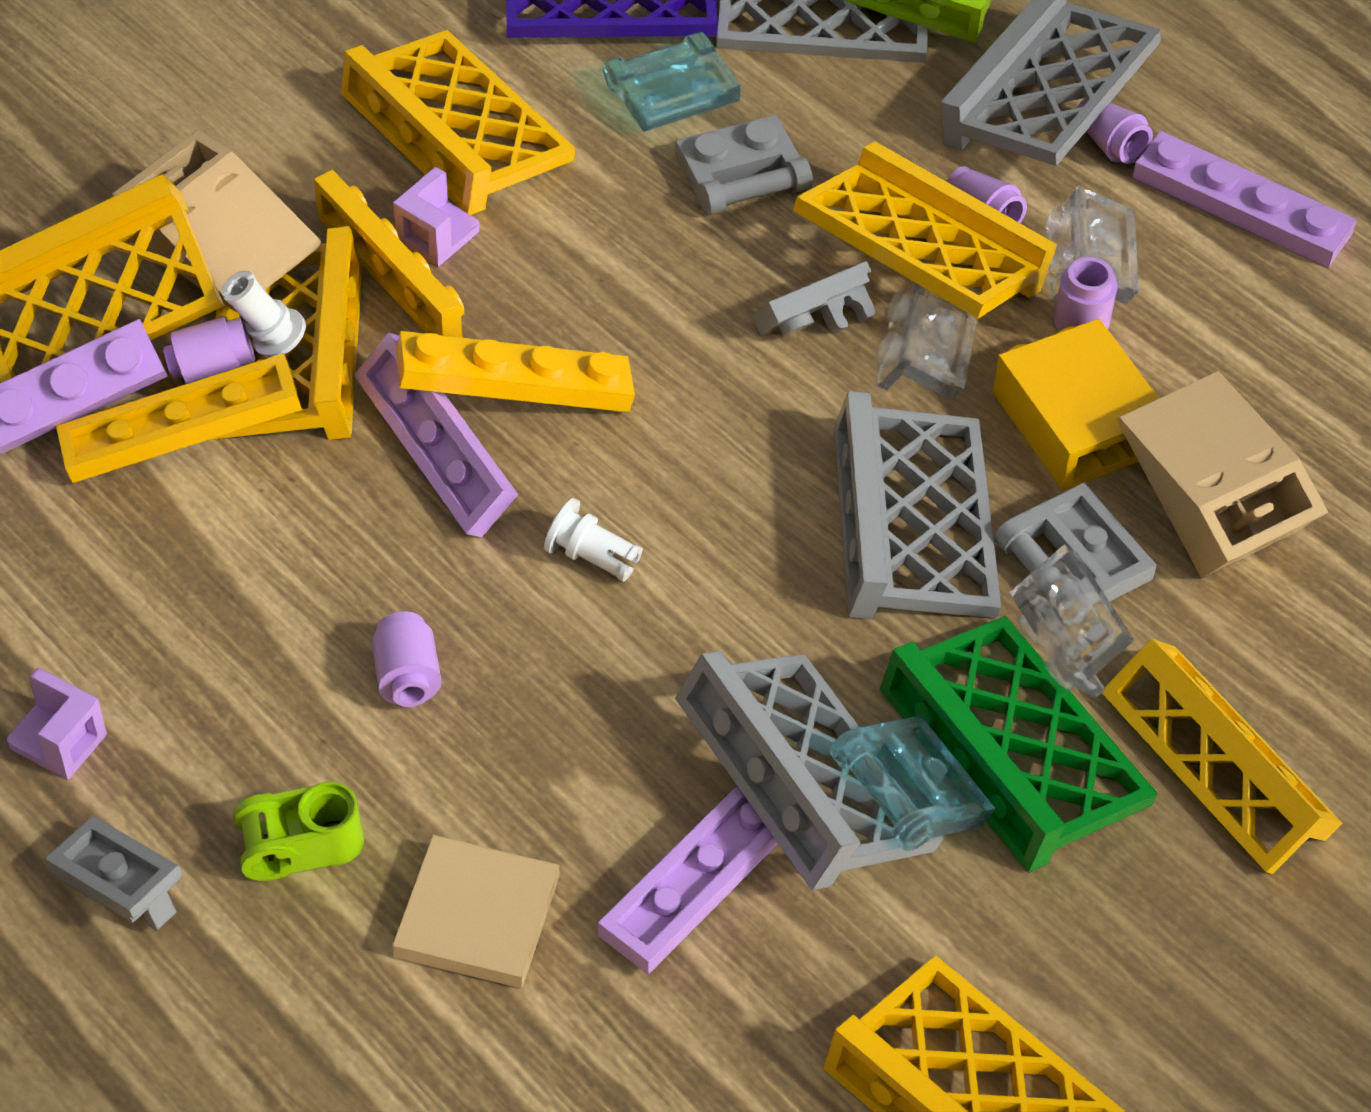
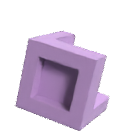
[393,167,480,267]
[7,668,107,780]

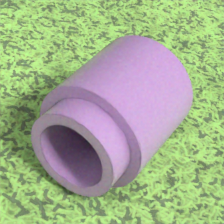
[1053,257,1118,331]
[163,316,255,384]
[371,611,442,707]

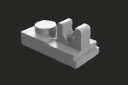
[752,261,875,337]
[45,816,182,931]

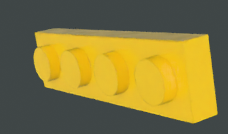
[314,169,465,338]
[396,331,635,412]
[56,353,302,483]

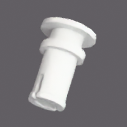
[221,270,306,358]
[544,498,643,582]

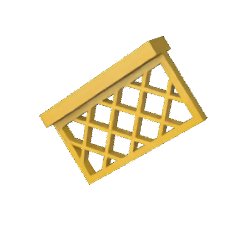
[341,30,576,215]
[793,141,1057,319]
[0,174,224,383]
[210,226,363,440]
[823,955,1126,1112]

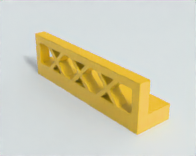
[1101,638,1343,874]

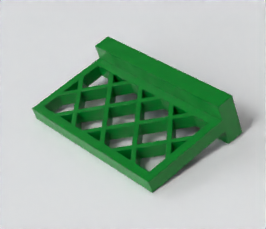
[879,616,1158,873]

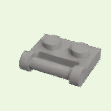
[675,115,813,215]
[994,483,1157,626]

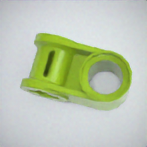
[233,782,365,881]

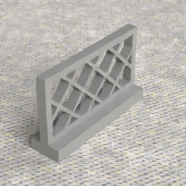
[716,0,928,63]
[941,0,1161,166]
[834,391,1001,619]
[675,651,943,890]

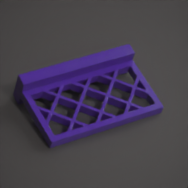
[506,0,718,38]

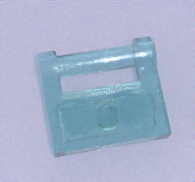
[603,31,741,132]
[830,715,996,851]

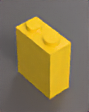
[992,319,1159,491]

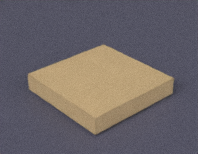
[392,835,560,989]

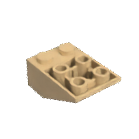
[112,130,322,312]
[1117,371,1328,579]

